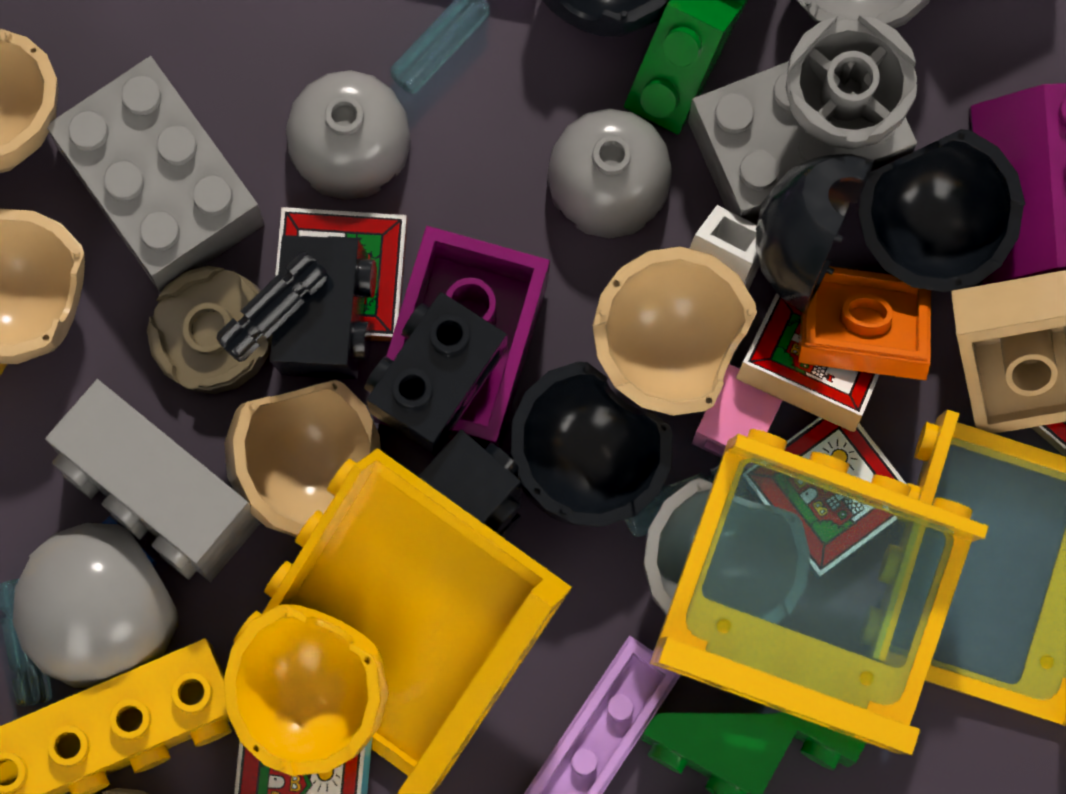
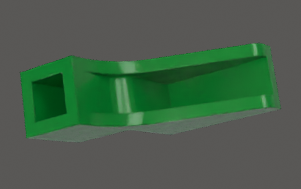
[623,0,749,135]
[641,712,866,794]

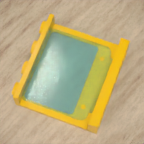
[858,409,1066,727]
[650,429,989,755]

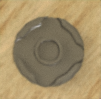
[147,266,272,394]

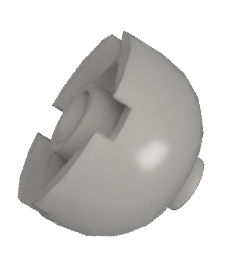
[785,15,918,150]
[286,70,411,200]
[547,109,672,238]

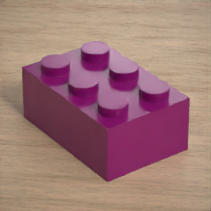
[373,225,550,449]

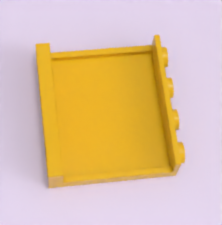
[234,448,572,794]

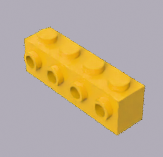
[0,638,232,794]

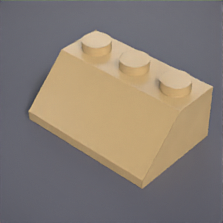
[951,270,1066,434]

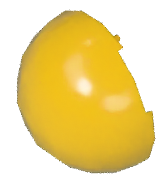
[223,604,388,777]

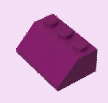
[969,83,1066,285]

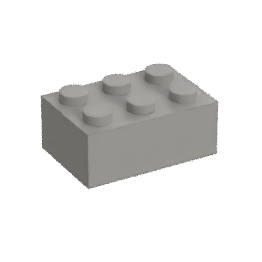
[47,56,265,293]
[688,61,917,224]
[45,379,260,583]

